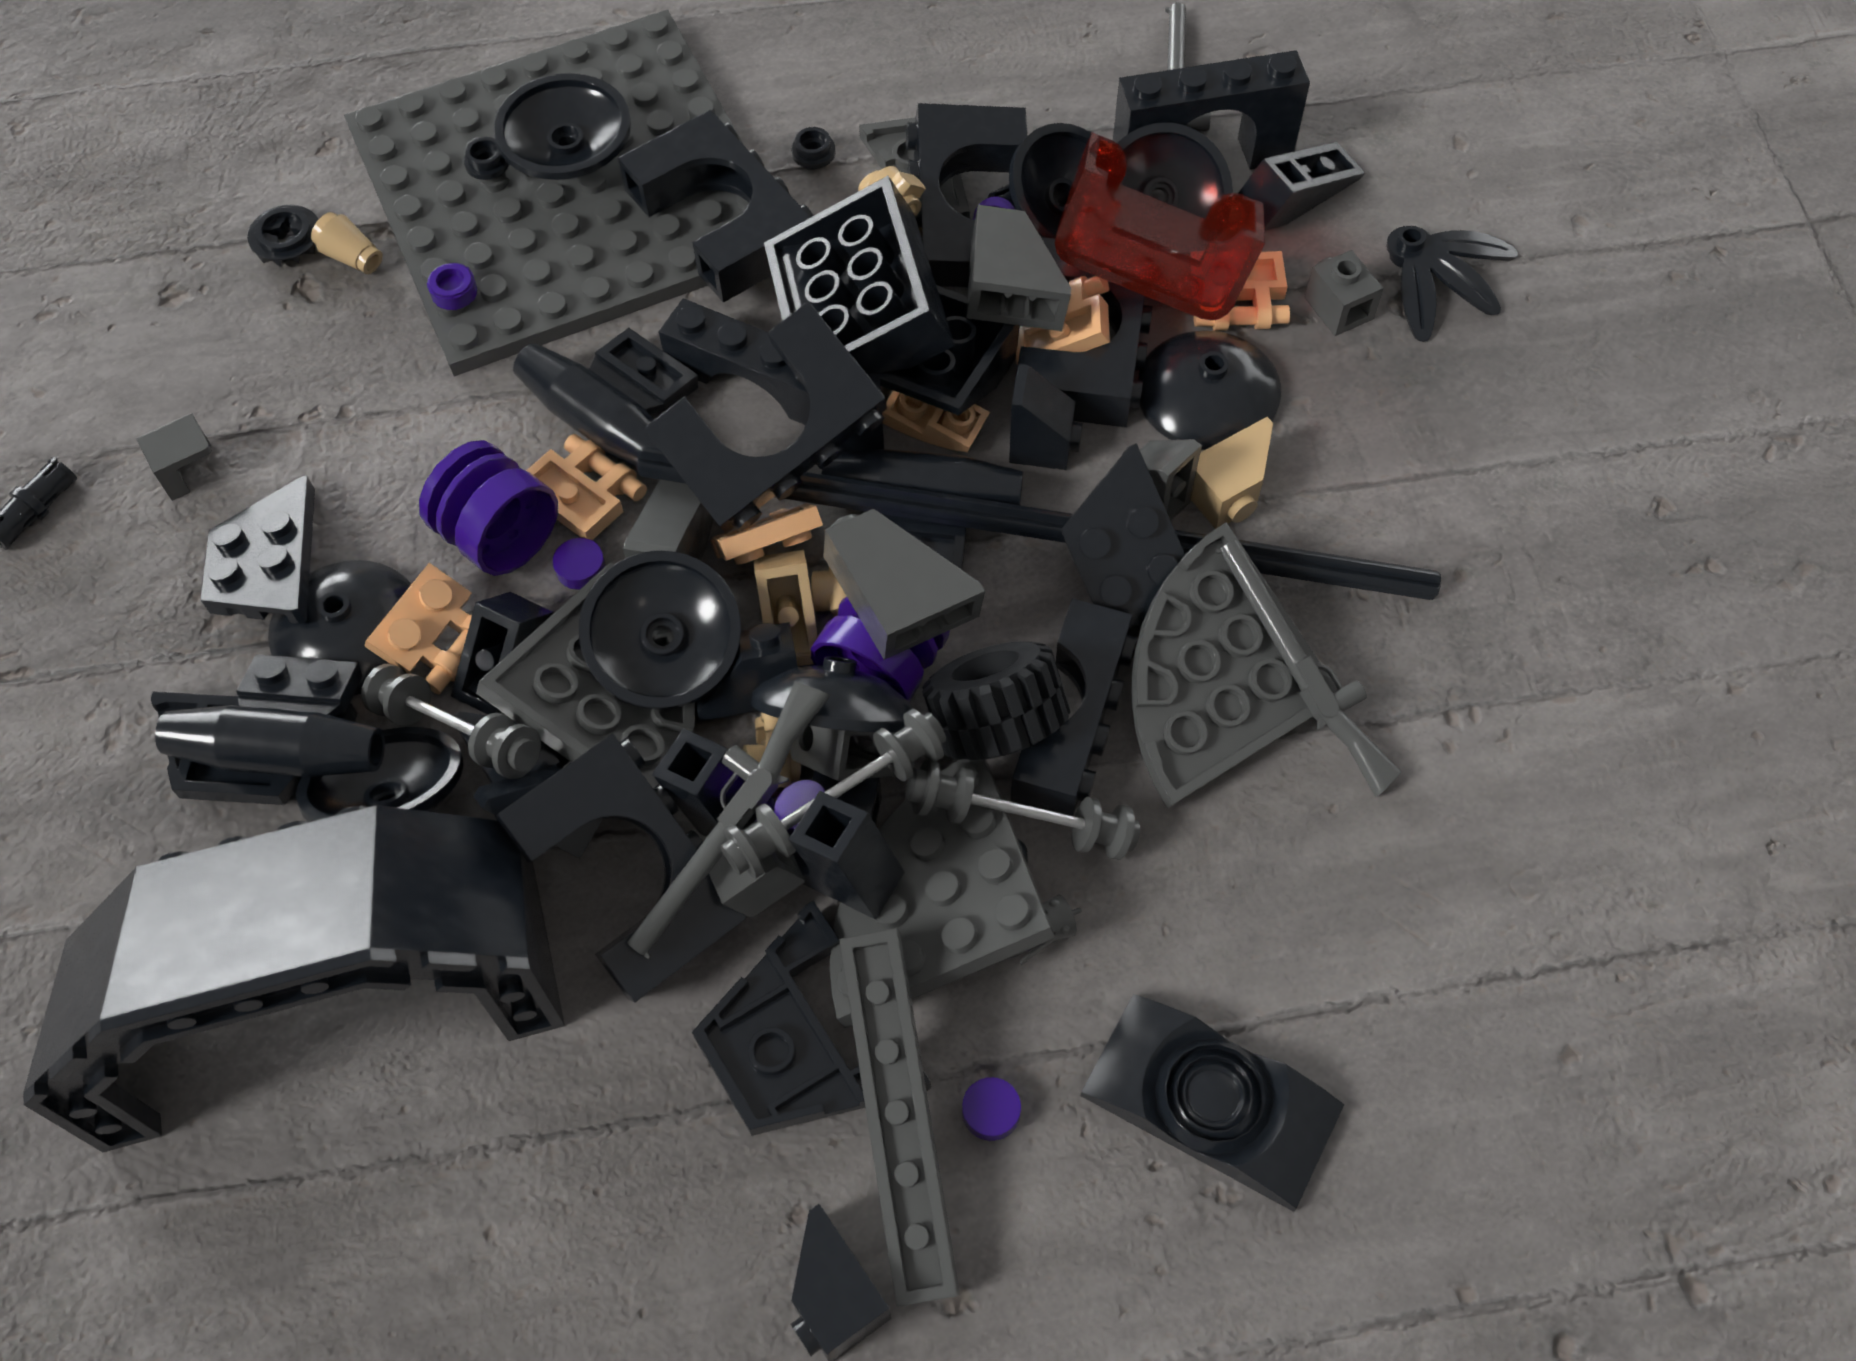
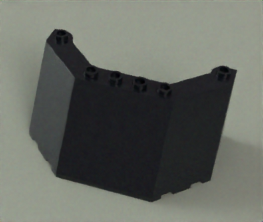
[23,805,565,1152]

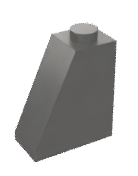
[966,205,1071,331]
[623,480,714,561]
[823,509,985,660]

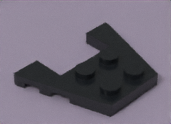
[692,900,931,1136]

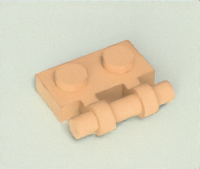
[1188,251,1290,331]
[1016,274,1110,365]
[526,434,647,540]
[711,503,823,565]
[365,562,472,694]

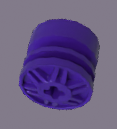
[419,440,558,576]
[811,596,950,702]

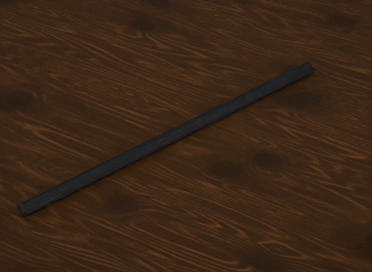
[637,447,1441,600]

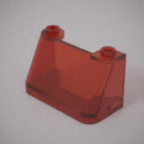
[1055,132,1265,321]

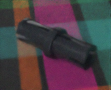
[0,457,77,550]

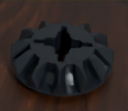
[247,205,319,267]

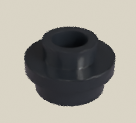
[791,127,836,169]
[463,137,509,180]

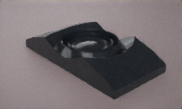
[1080,994,1345,1212]

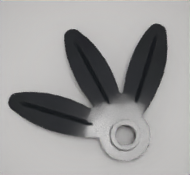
[1386,226,1518,342]

